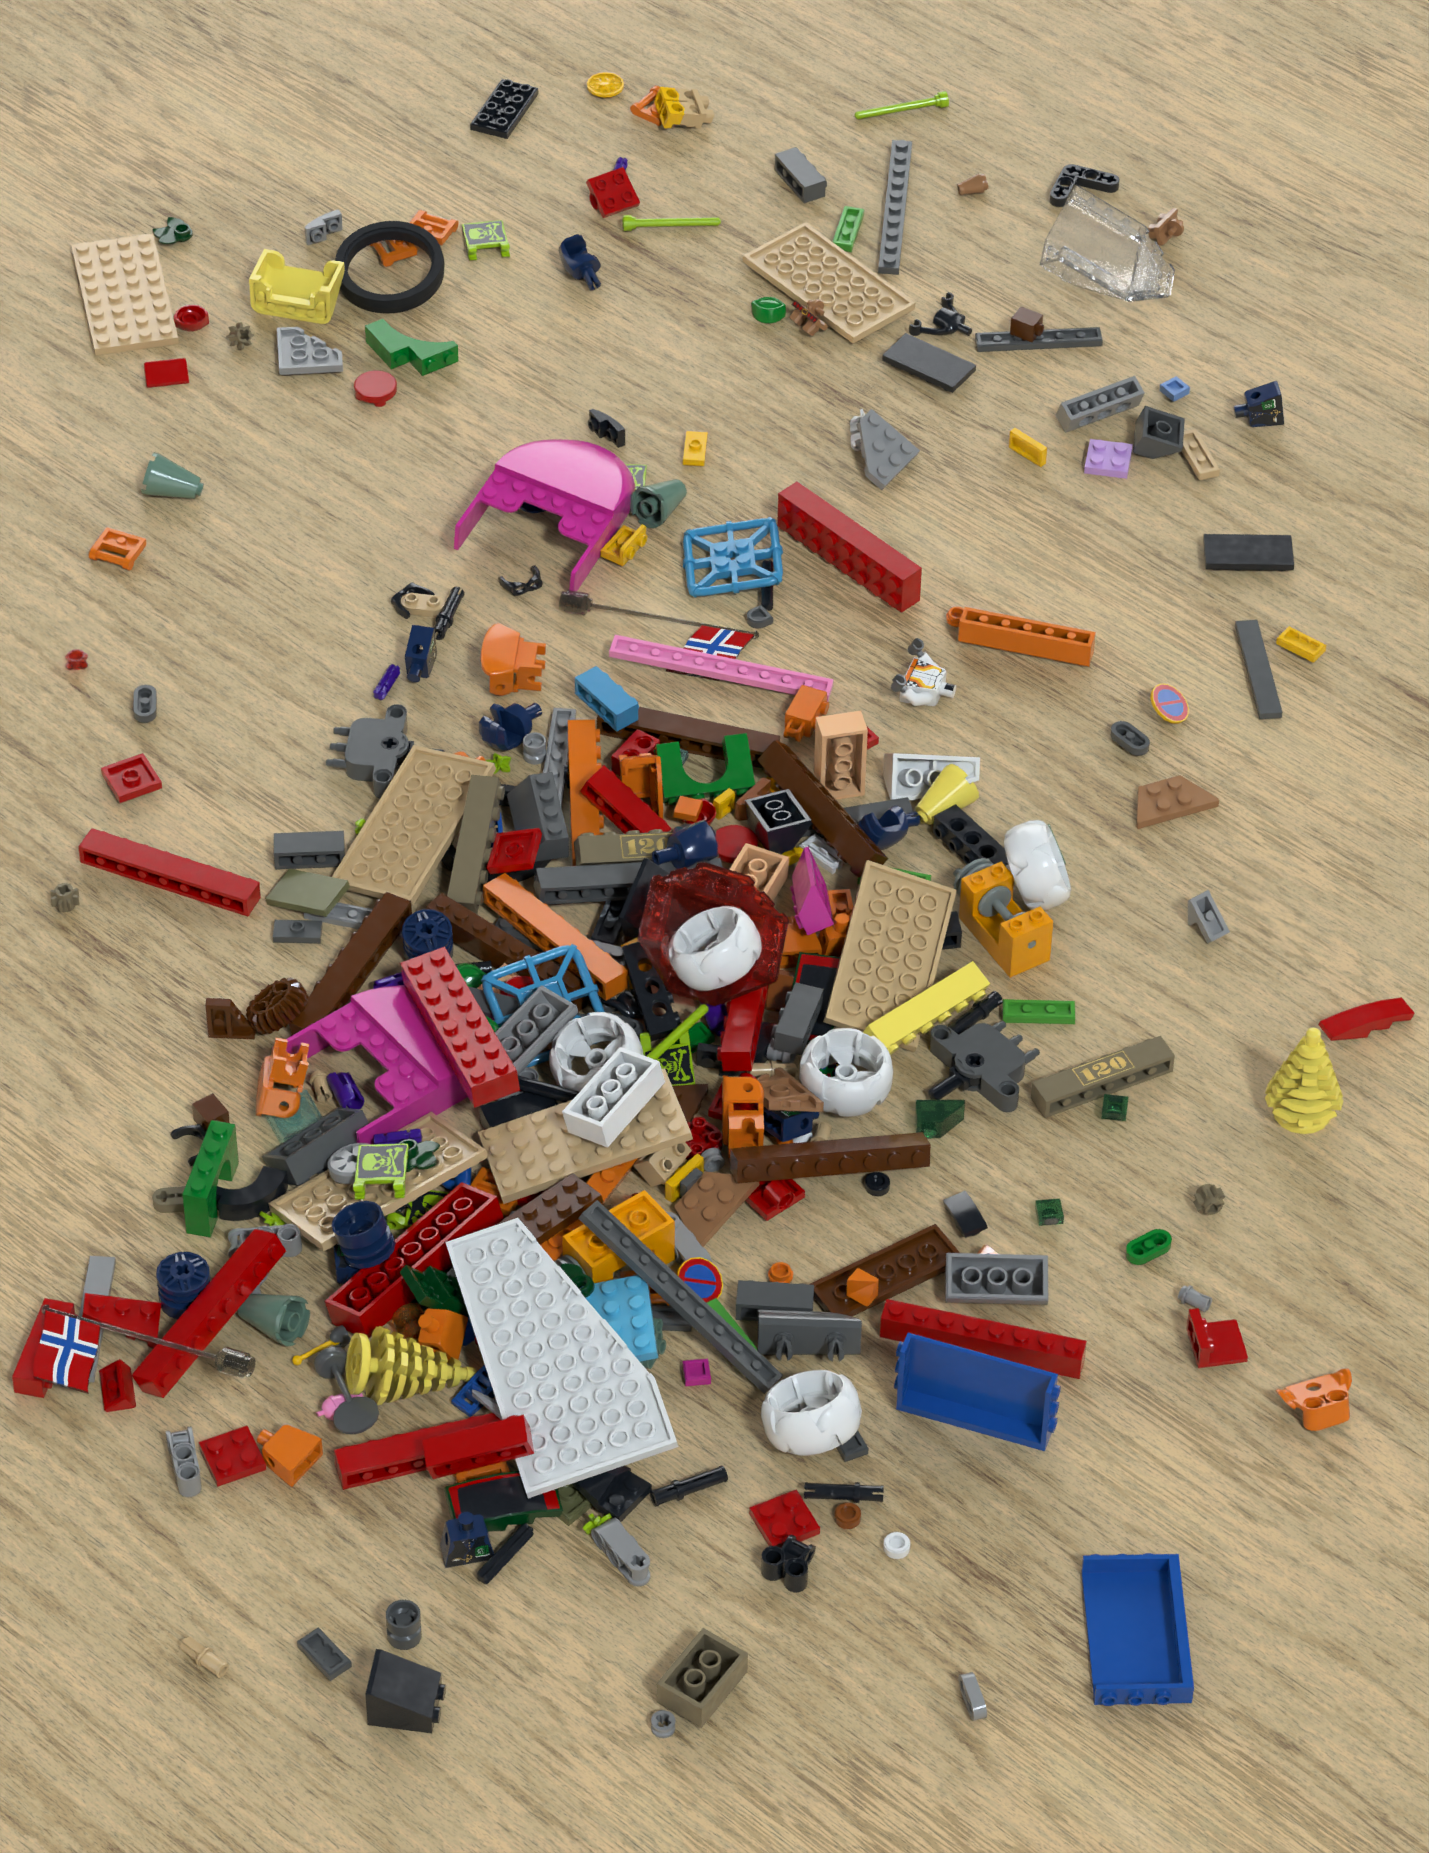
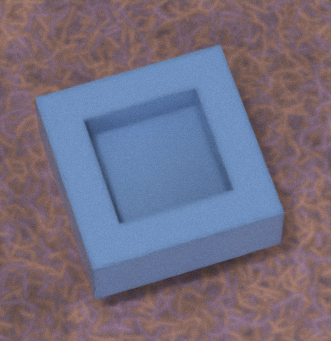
[1160,376,1190,402]

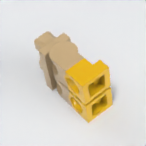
[654,87,714,129]

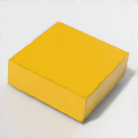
[713,788,735,820]

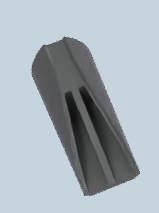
[758,1309,862,1362]

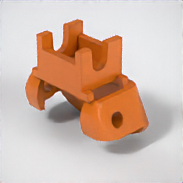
[481,623,546,696]
[619,753,663,818]
[255,1038,309,1118]
[722,1075,764,1158]

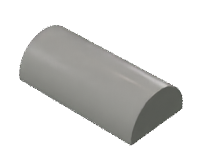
[495,985,578,1075]
[945,1253,1048,1305]

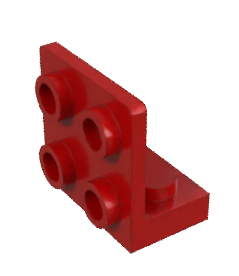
[1186,1308,1248,1368]

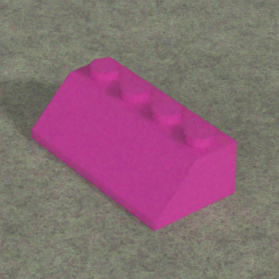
[790,847,834,935]

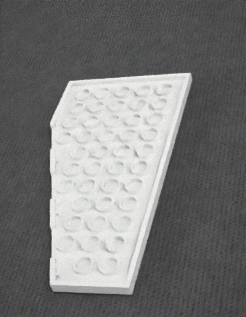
[445,1218,678,1498]

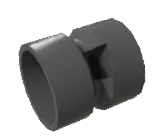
[386,1599,422,1650]

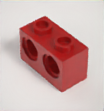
[611,729,660,776]

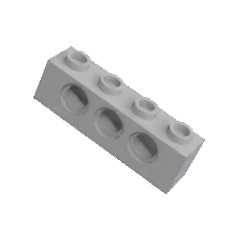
[1056,376,1145,433]

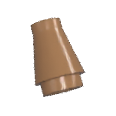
[957,173,989,196]

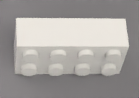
[562,1047,665,1148]

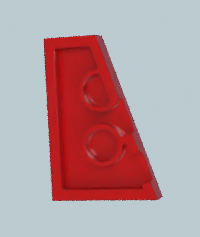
[82,1293,161,1348]

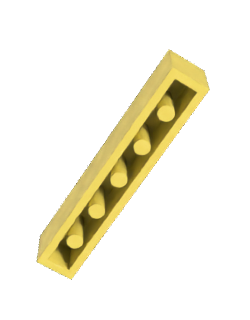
[862,961,990,1055]

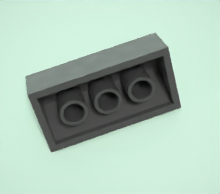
[507,772,569,862]
[262,1107,369,1186]

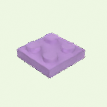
[1084,439,1133,479]

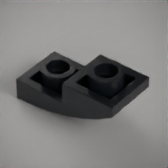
[588,409,625,448]
[943,1191,988,1238]

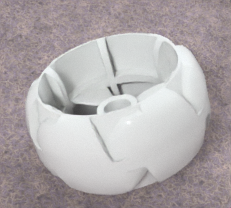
[1004,820,1071,911]
[668,906,762,991]
[549,1012,643,1092]
[799,1028,893,1117]
[761,1370,862,1456]

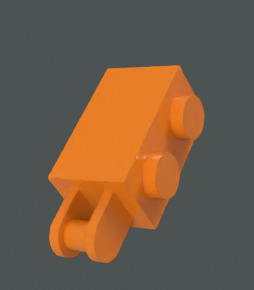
[784,685,829,742]

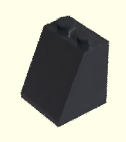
[365,1649,446,1734]

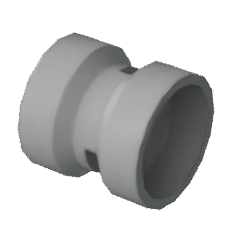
[523,732,546,765]
[767,1038,796,1063]

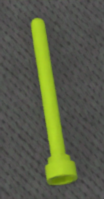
[855,91,949,119]
[622,215,721,231]
[646,1004,708,1060]

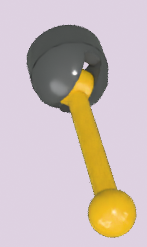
[292,1325,351,1365]

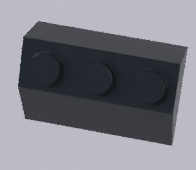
[745,789,812,854]
[619,858,679,940]

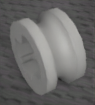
[701,1148,725,1172]
[651,1710,675,1738]

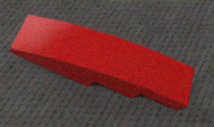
[1318,997,1415,1041]

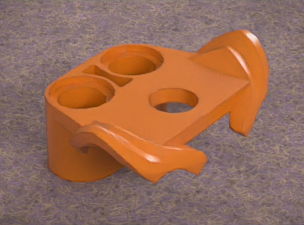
[1275,1368,1352,1431]

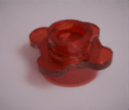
[65,649,88,670]

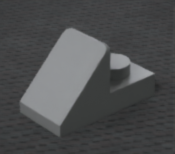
[1188,890,1230,944]

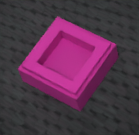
[682,1358,711,1386]

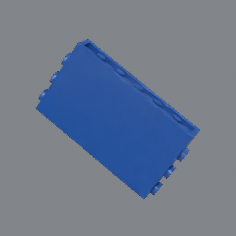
[894,1333,1061,1451]
[1081,1553,1194,1706]

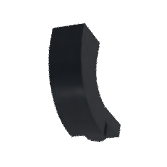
[697,1022,775,1076]
[216,1166,288,1221]

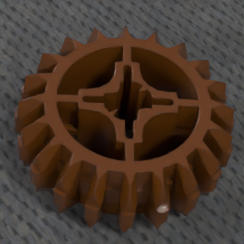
[246,977,309,1034]

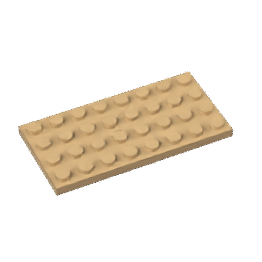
[743,222,916,344]
[71,234,179,356]
[332,745,496,906]
[823,860,957,1052]
[478,1068,693,1204]
[268,1112,488,1251]

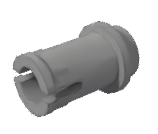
[1178,1285,1212,1312]

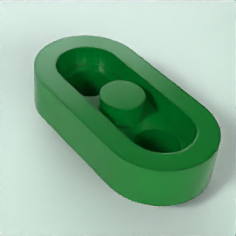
[1126,1229,1172,1265]

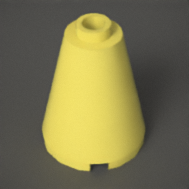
[915,764,979,825]

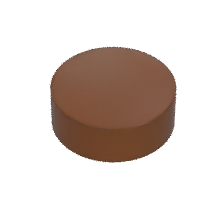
[835,1502,861,1529]

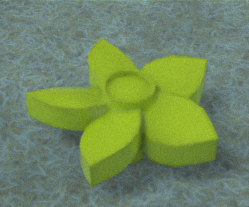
[486,753,511,774]
[259,1211,287,1226]
[583,1513,612,1535]

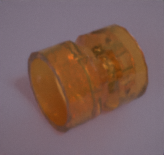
[392,1303,425,1343]

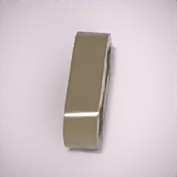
[152,1186,185,1213]

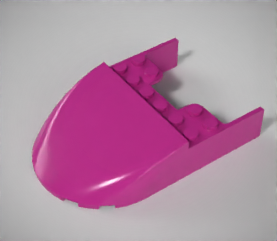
[454,439,635,597]
[272,985,494,1145]

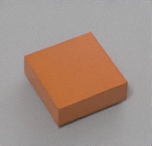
[674,796,702,822]

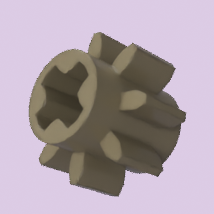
[226,322,254,350]
[51,883,80,912]
[1193,1184,1225,1215]

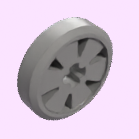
[327,1143,372,1184]

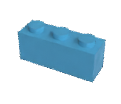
[575,666,639,731]

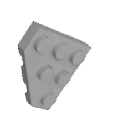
[277,327,343,375]
[857,409,920,490]

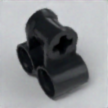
[761,1534,816,1593]

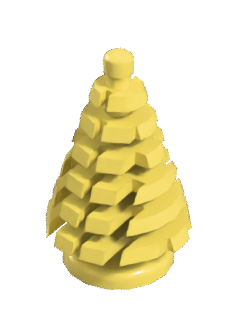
[1265,1027,1343,1134]
[345,1326,477,1405]

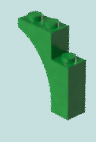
[365,319,459,376]

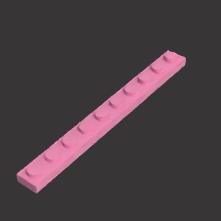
[609,635,834,702]

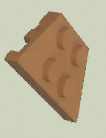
[1136,775,1219,829]
[747,1067,824,1112]
[674,1171,760,1247]

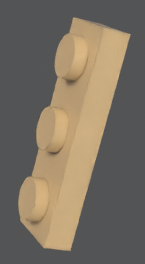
[1182,429,1220,480]

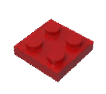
[101,753,162,803]
[487,828,542,874]
[198,1426,266,1487]
[749,1489,820,1548]

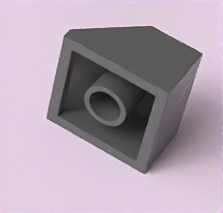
[1133,406,1185,459]

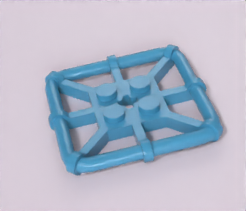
[682,517,783,598]
[481,944,605,1068]

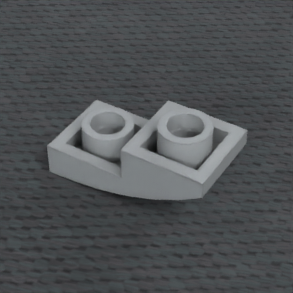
[305,209,343,245]

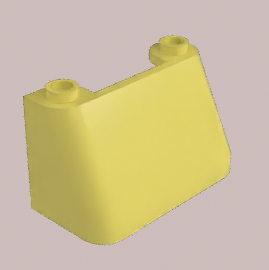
[249,249,345,324]

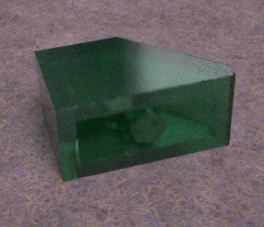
[915,1100,965,1139]

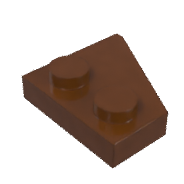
[205,998,256,1040]
[672,1084,708,1123]

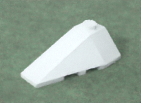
[883,753,980,800]

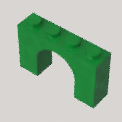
[654,733,755,806]
[182,1120,239,1238]

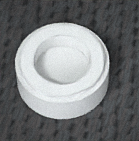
[883,1532,910,1559]

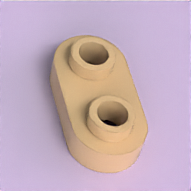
[401,593,445,617]

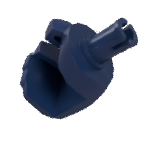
[559,234,601,290]
[479,703,542,751]
[858,805,920,850]
[652,820,718,870]

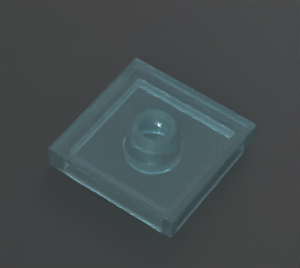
[264,1090,322,1144]

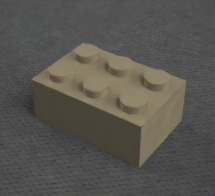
[657,1628,748,1728]

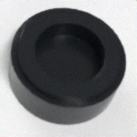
[865,1172,890,1196]

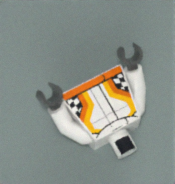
[891,638,956,706]

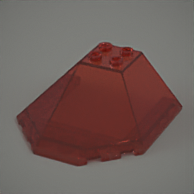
[637,862,789,1006]

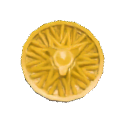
[587,72,624,98]

